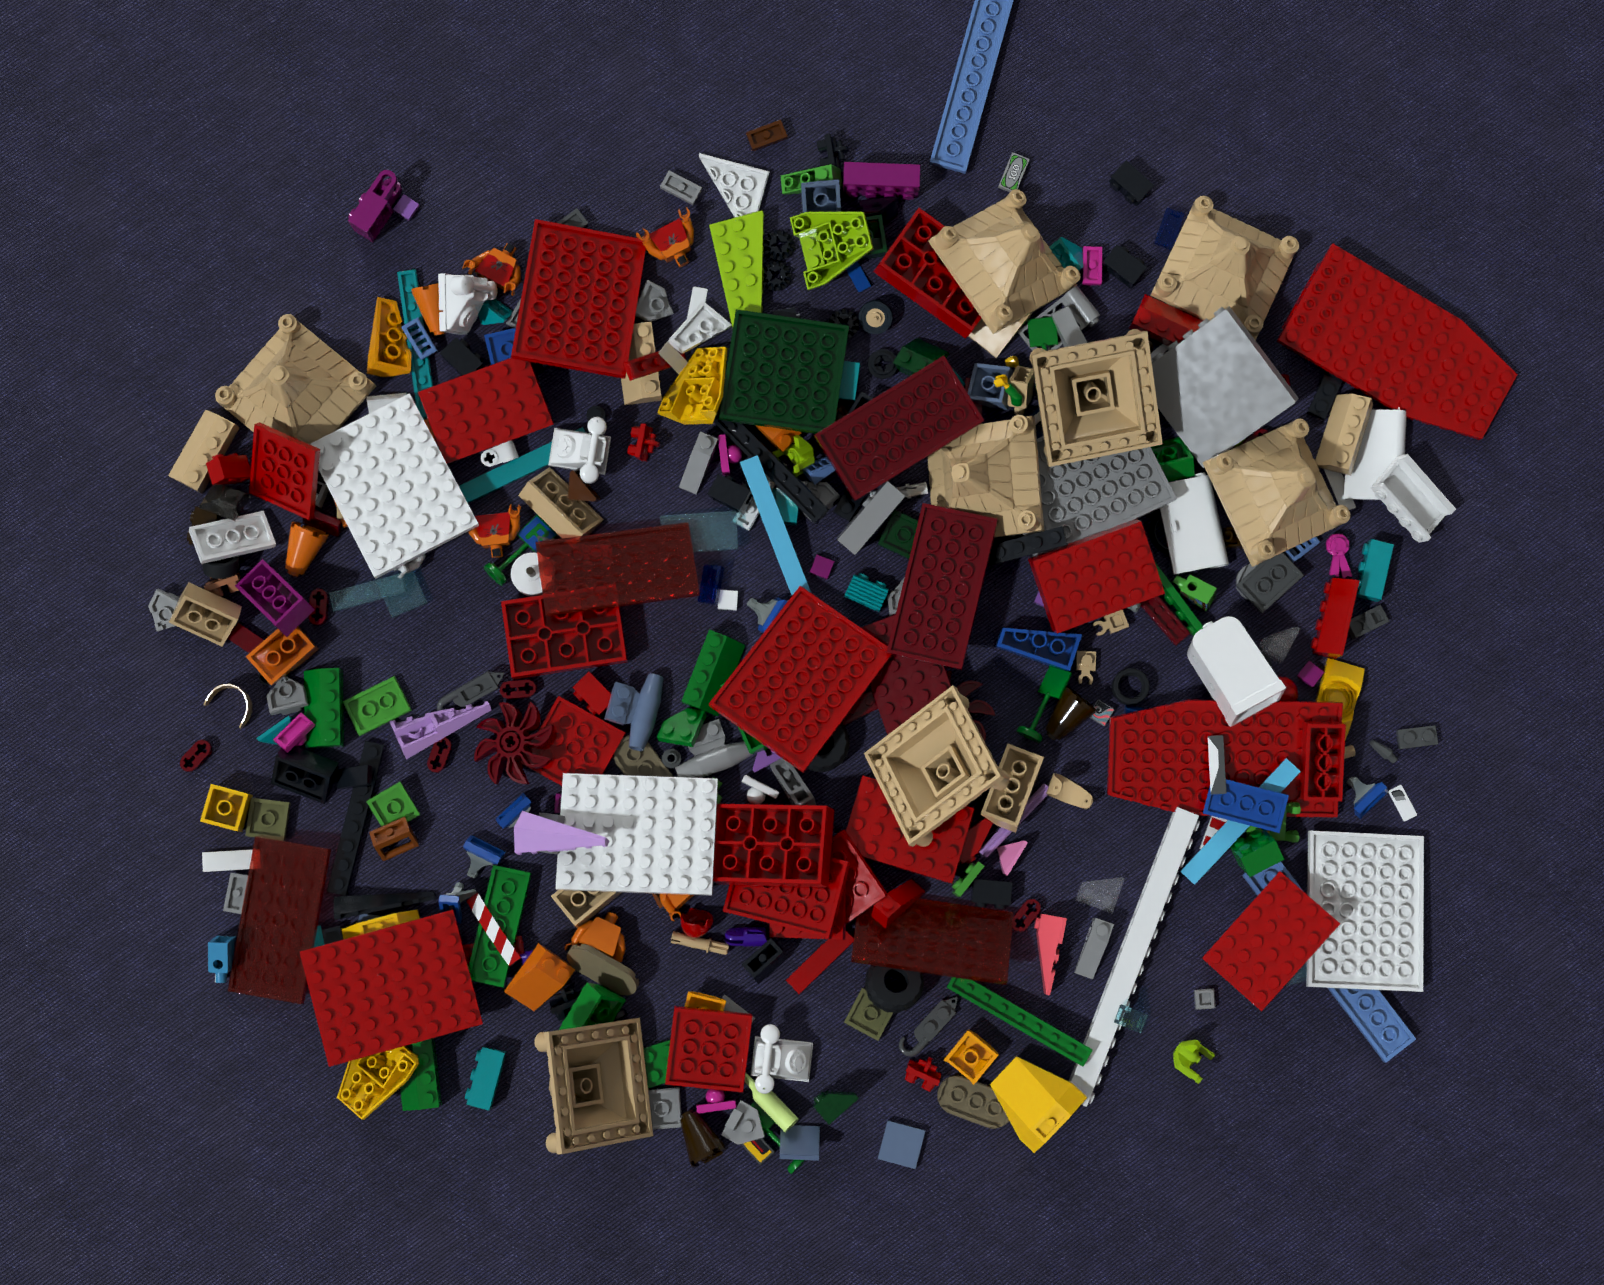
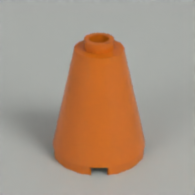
[411,283,446,336]
[285,521,329,577]

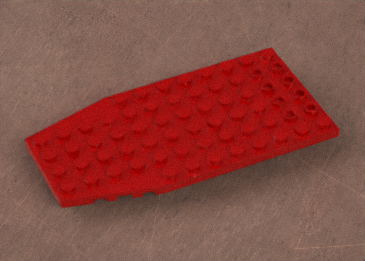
[1277,244,1518,440]
[1107,699,1346,817]

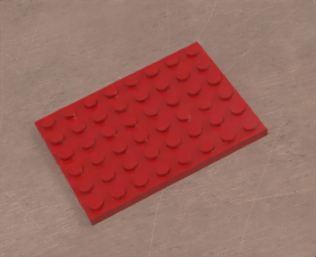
[511,219,646,379]
[709,586,893,773]
[300,910,483,1067]

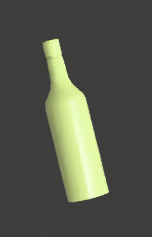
[744,1073,799,1133]

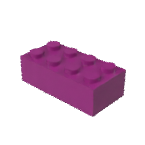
[842,162,920,200]
[235,559,315,637]

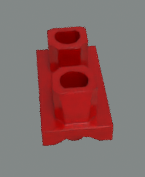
[627,424,660,462]
[905,1057,942,1092]

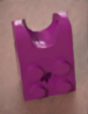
[348,170,402,242]

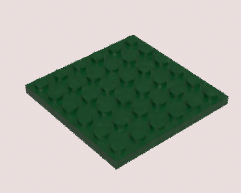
[719,309,849,434]

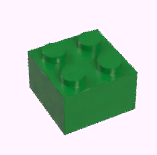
[1230,829,1284,877]

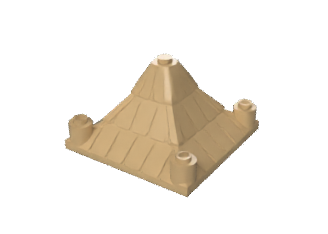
[928,189,1080,335]
[1150,196,1299,341]
[215,314,376,444]
[1030,329,1163,467]
[928,415,1044,538]
[1203,419,1350,567]
[864,685,1009,847]
[535,1018,653,1154]

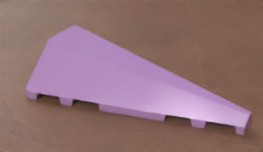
[389,701,491,759]
[514,811,610,855]

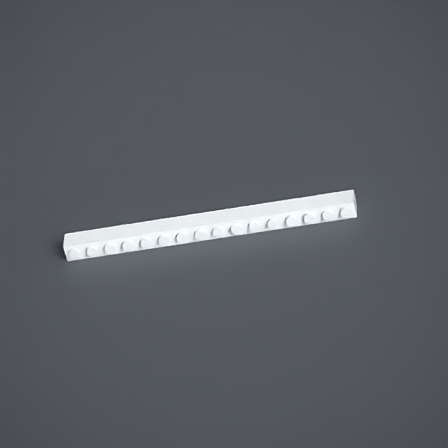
[1069,807,1200,1107]

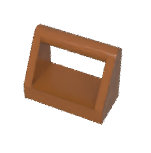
[369,817,419,862]

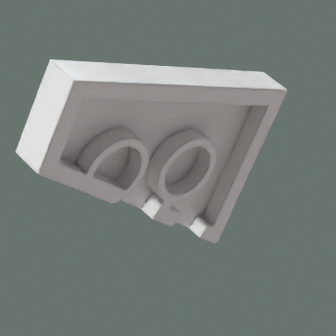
[668,301,732,354]

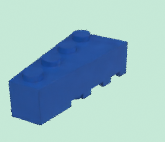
[995,628,1082,672]

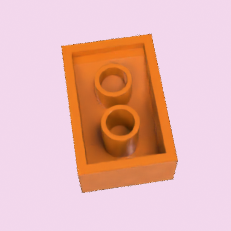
[246,626,319,686]
[504,943,575,1011]

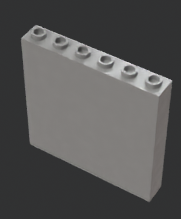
[1152,306,1299,468]

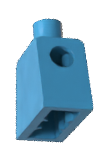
[208,936,236,983]

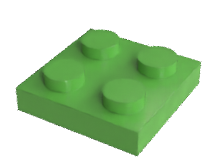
[366,781,420,827]
[952,861,984,897]

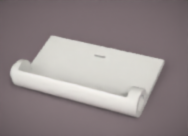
[1344,407,1407,500]
[1160,472,1229,575]

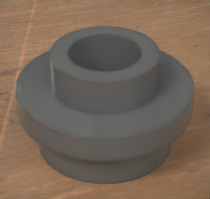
[662,749,681,768]

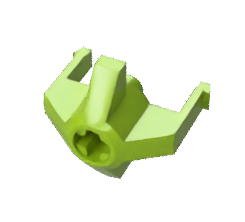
[773,435,815,477]
[1173,1040,1215,1084]

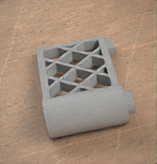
[1017,286,1100,351]

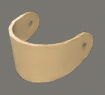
[204,684,252,729]
[1046,773,1093,809]

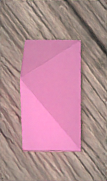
[997,841,1028,876]

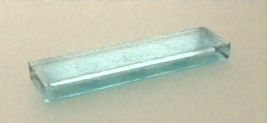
[329,573,407,612]

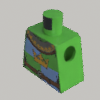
[1172,575,1217,612]

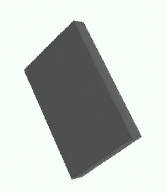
[1235,553,1304,614]

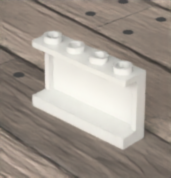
[1371,454,1456,543]

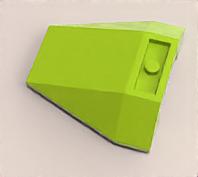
[790,212,874,290]

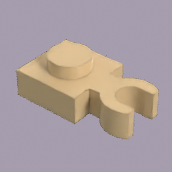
[1093,610,1129,636]
[1076,651,1096,685]

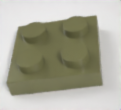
[245,798,291,841]
[844,988,893,1041]

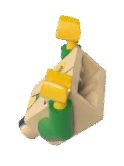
[994,356,1035,415]

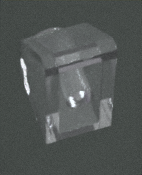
[1259,627,1301,664]

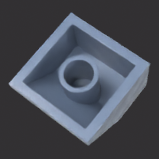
[801,179,841,213]
[968,363,1014,410]

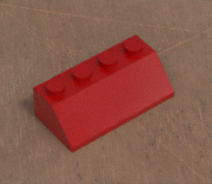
[1129,294,1203,346]
[1311,578,1359,659]

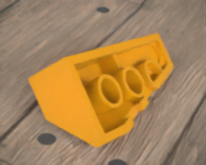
[367,297,412,377]

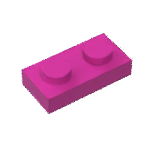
[1082,246,1102,286]

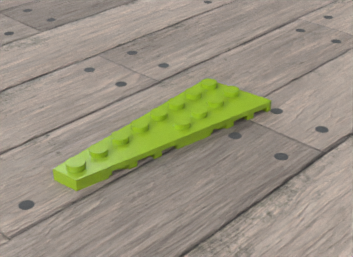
[709,211,765,327]

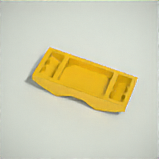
[1315,658,1365,740]

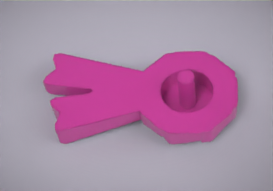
[1326,533,1352,579]

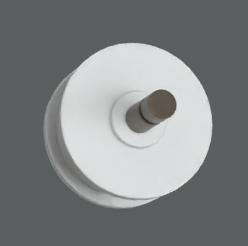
[511,553,555,597]

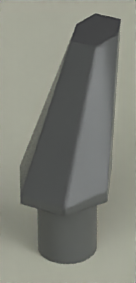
[1369,740,1398,764]

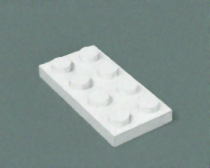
[189,511,276,564]

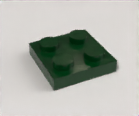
[878,510,918,559]

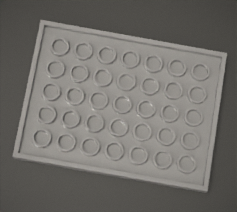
[1022,436,1177,557]

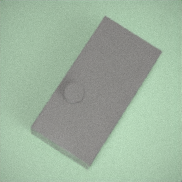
[837,481,905,555]

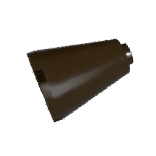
[1045,687,1096,741]
[680,1110,727,1168]

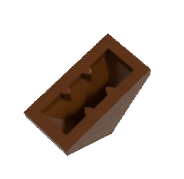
[568,470,601,502]

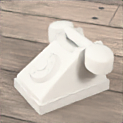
[438,273,498,335]
[548,417,611,484]
[751,1024,813,1094]

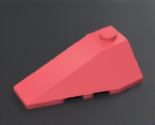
[1034,914,1067,995]

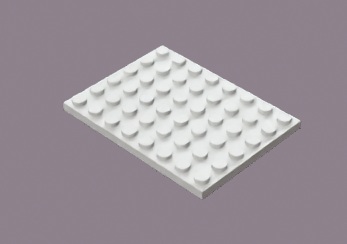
[310,393,479,579]
[556,773,718,896]
[1306,831,1424,992]

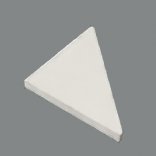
[699,153,769,218]

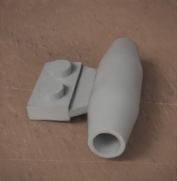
[675,719,753,778]

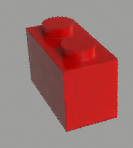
[206,453,251,485]
[572,672,611,716]

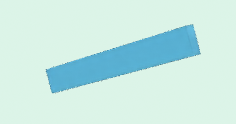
[740,455,811,595]
[1180,758,1301,885]

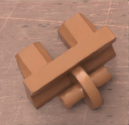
[204,572,240,597]

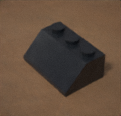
[271,746,339,804]

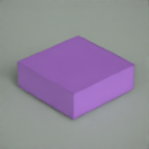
[393,194,420,221]

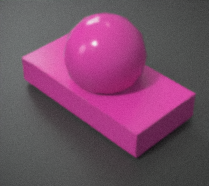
[718,434,743,476]
[273,713,315,753]
[696,1089,736,1113]

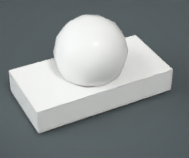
[741,775,779,804]

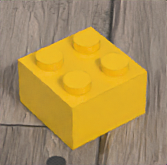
[200,784,253,832]

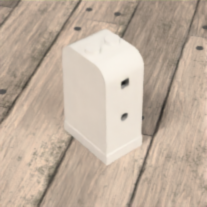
[1187,617,1286,727]

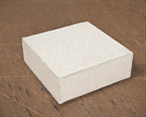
[718,590,738,611]

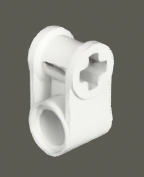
[481,440,519,467]

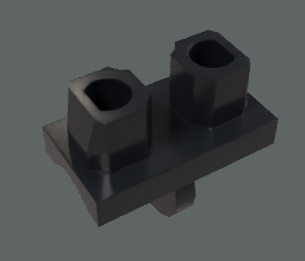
[817,133,849,169]
[550,986,582,1021]

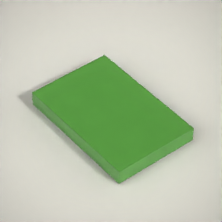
[343,676,412,736]

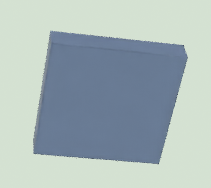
[877,1120,925,1169]
[779,1125,820,1161]

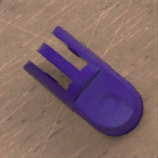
[725,927,767,947]

